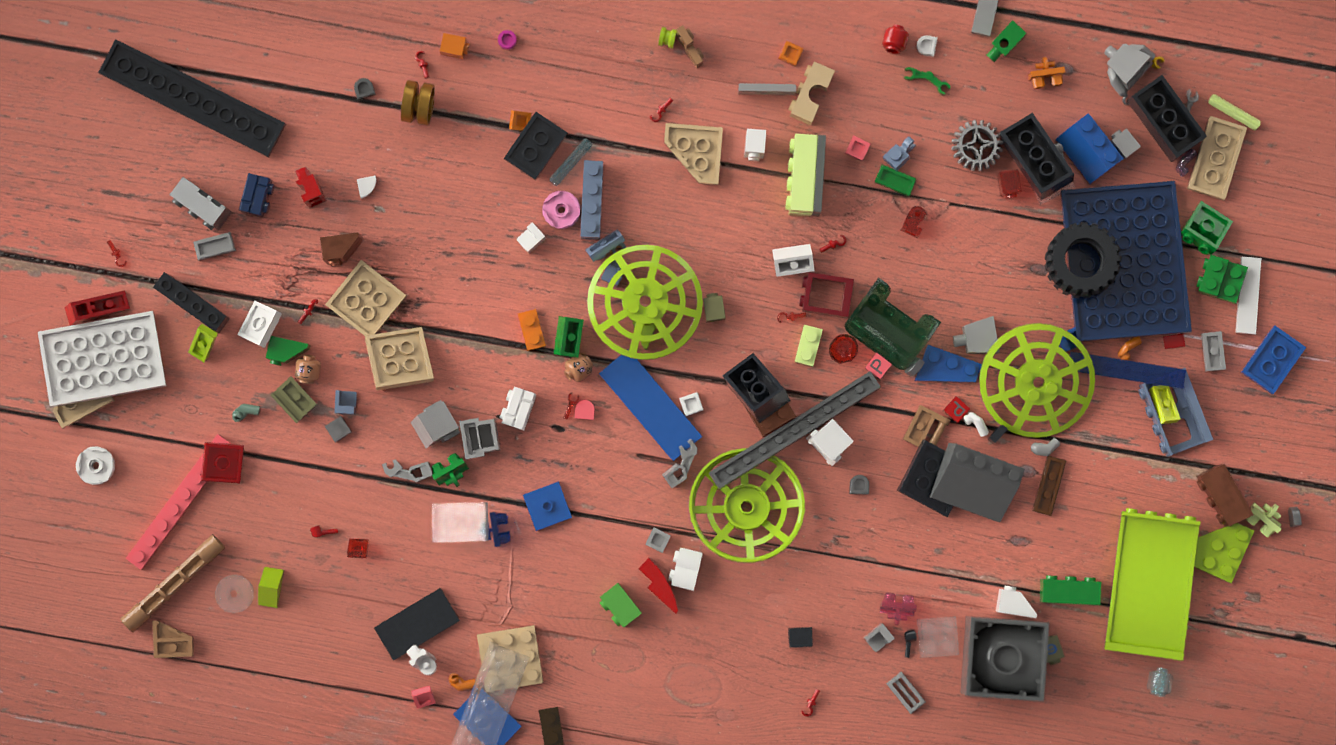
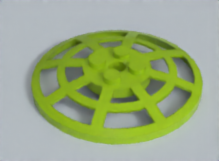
[587,245,703,360]
[979,323,1095,438]
[689,448,805,563]

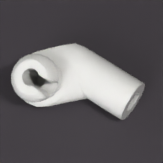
[963,412,989,437]

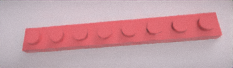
[125,434,231,570]

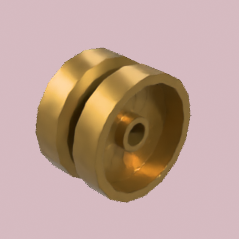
[401,80,435,126]

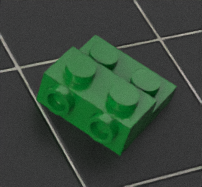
[1181,201,1233,255]
[1196,255,1248,304]

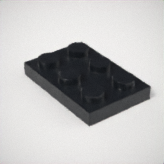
[504,112,568,181]

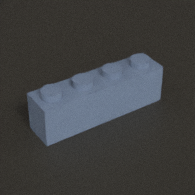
[580,160,604,240]

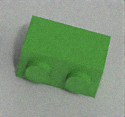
[599,583,642,628]

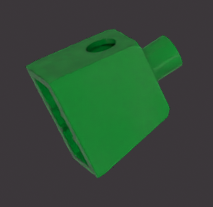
[986,20,1027,63]

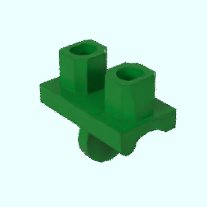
[432,453,469,487]

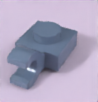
[883,136,916,171]

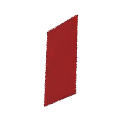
[1163,333,1186,349]

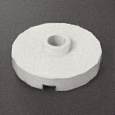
[76,446,115,485]

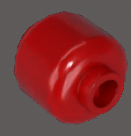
[882,25,909,54]

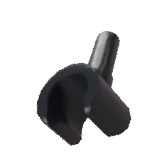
[904,630,917,658]

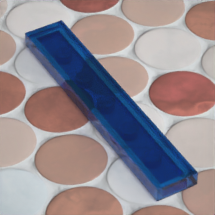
[1068,352,1186,389]

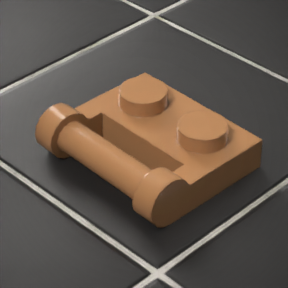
[903,405,951,447]

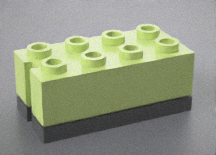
[786,134,826,217]

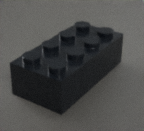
[1127,75,1207,162]
[1000,112,1074,201]

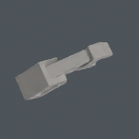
[662,439,697,488]
[382,459,433,482]

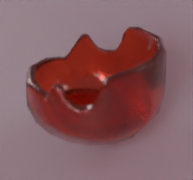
[829,334,858,364]

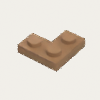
[676,25,704,68]

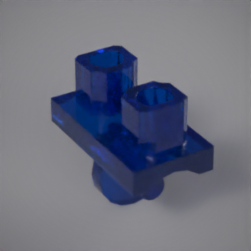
[478,512,511,547]

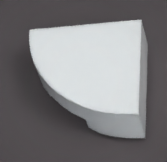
[357,175,377,199]

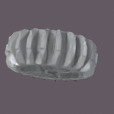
[951,120,1003,172]

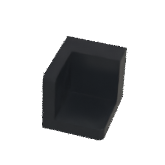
[788,627,813,648]

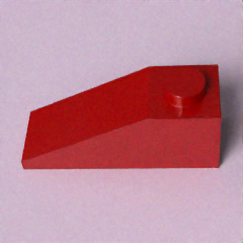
[65,290,130,326]

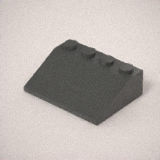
[930,443,1025,523]

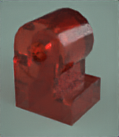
[900,206,926,238]

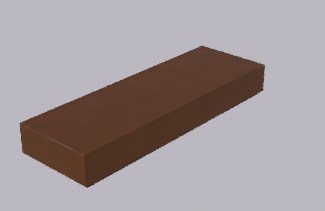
[1032,456,1066,516]

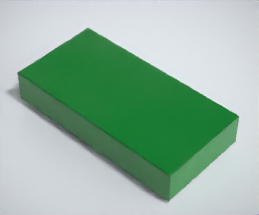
[874,165,917,197]

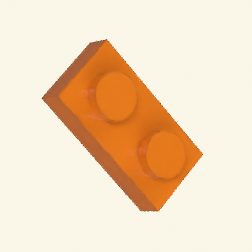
[518,309,546,351]

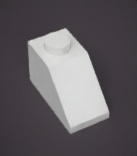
[996,586,1037,618]

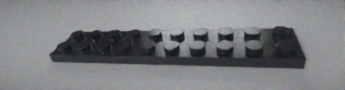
[98,39,286,158]

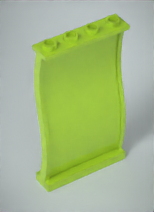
[1104,508,1200,661]

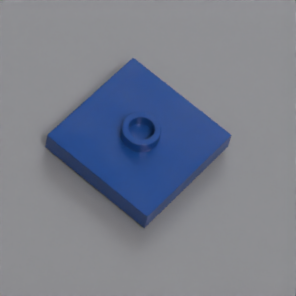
[523,482,572,531]

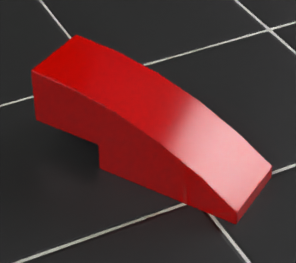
[639,558,678,614]

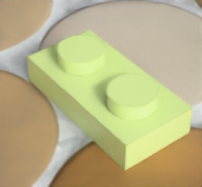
[794,325,823,367]

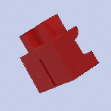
[295,167,327,208]

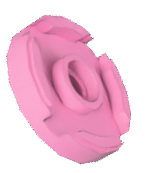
[543,191,580,229]

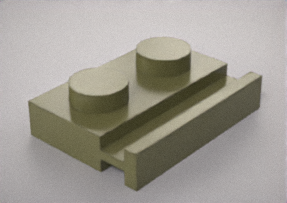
[271,376,318,423]

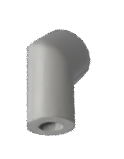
[1031,438,1060,456]

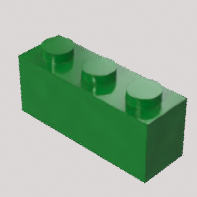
[1040,575,1101,605]

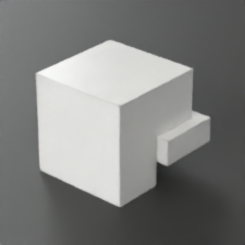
[806,419,854,466]

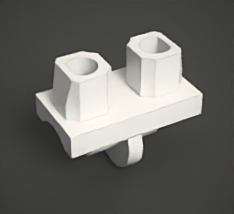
[407,645,437,676]

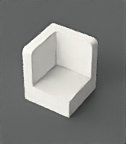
[517,222,546,253]

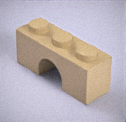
[789,62,835,125]

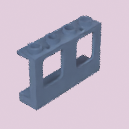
[1138,368,1213,456]

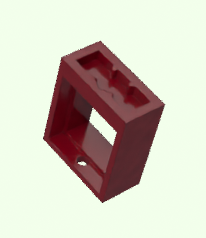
[799,272,854,319]

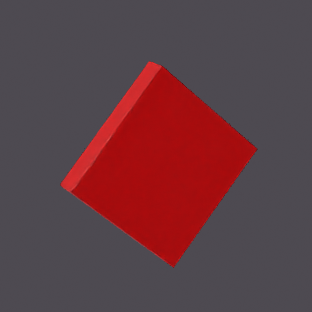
[201,442,244,484]

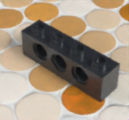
[153,272,230,333]

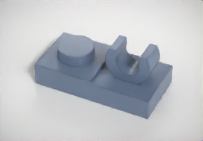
[585,229,626,262]

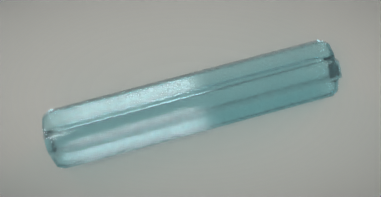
[549,139,592,186]

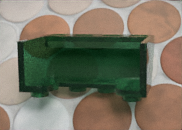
[845,277,941,370]

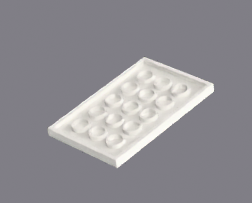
[38,311,166,408]

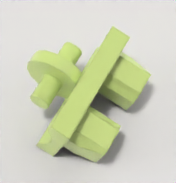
[1246,502,1282,537]

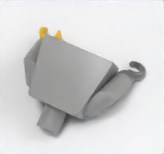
[1104,44,1164,105]

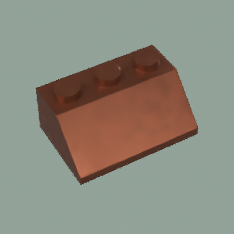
[1196,464,1254,527]

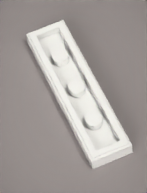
[1235,257,1261,335]

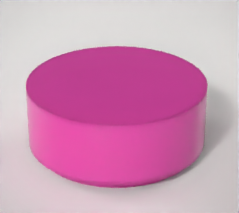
[498,30,517,50]

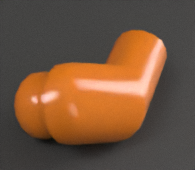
[1118,337,1142,362]

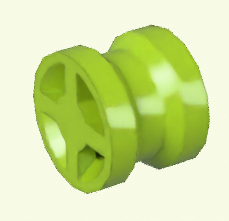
[658,27,676,49]

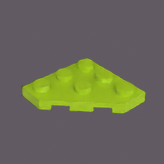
[1194,523,1254,583]

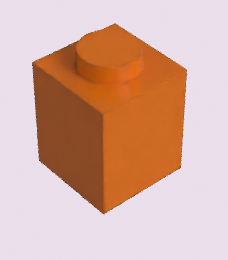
[439,33,469,59]

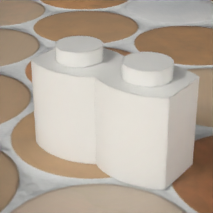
[668,547,703,591]

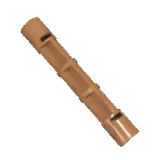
[120,534,225,632]

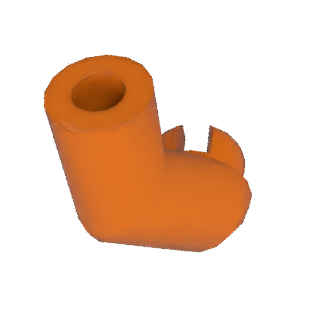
[448,673,477,691]

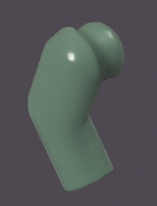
[232,404,260,422]

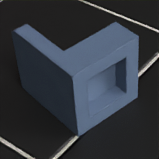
[601,260,624,287]
[334,390,357,415]

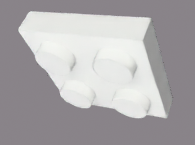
[237,301,282,348]

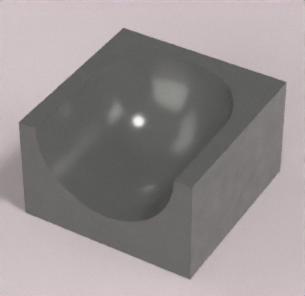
[960,616,1049,702]

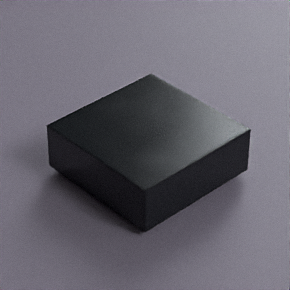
[988,425,1008,444]

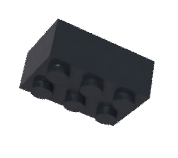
[722,353,790,423]

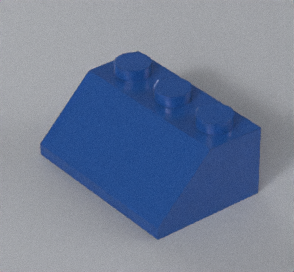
[1055,113,1124,184]

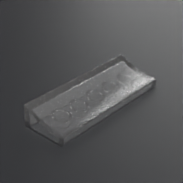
[451,642,529,745]

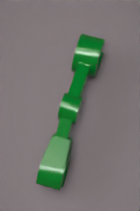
[904,67,951,96]

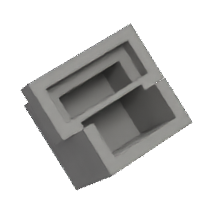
[410,400,460,449]
[459,418,500,459]

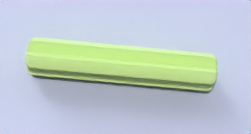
[1208,94,1261,130]

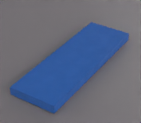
[599,349,702,461]

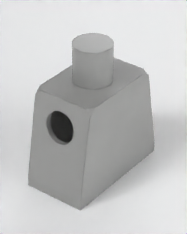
[953,316,1000,354]

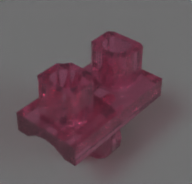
[879,593,917,625]

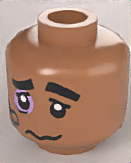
[564,354,593,382]
[295,355,321,384]

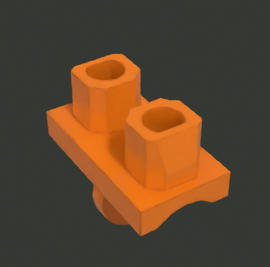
[1028,57,1065,89]

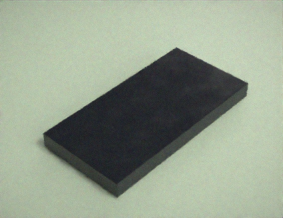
[374,588,460,661]

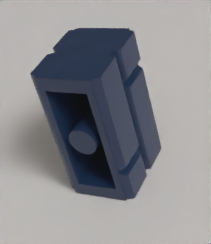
[239,173,275,217]

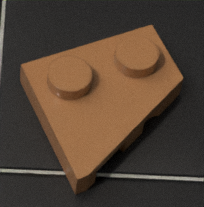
[153,620,194,658]

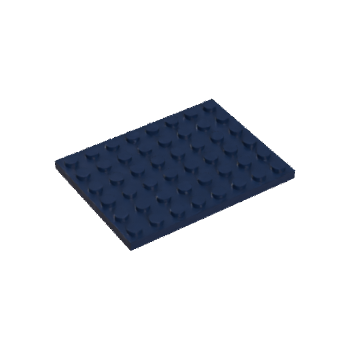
[1060,181,1192,342]

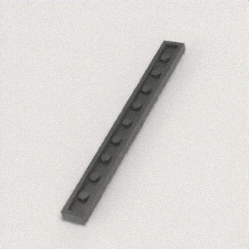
[709,371,881,490]

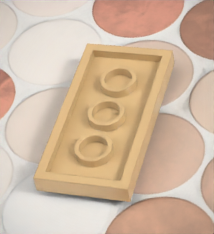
[1187,116,1247,201]

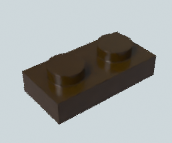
[539,707,564,745]

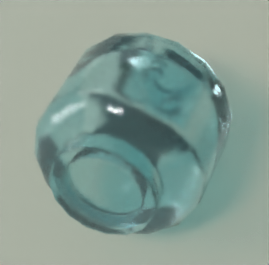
[1146,667,1174,697]

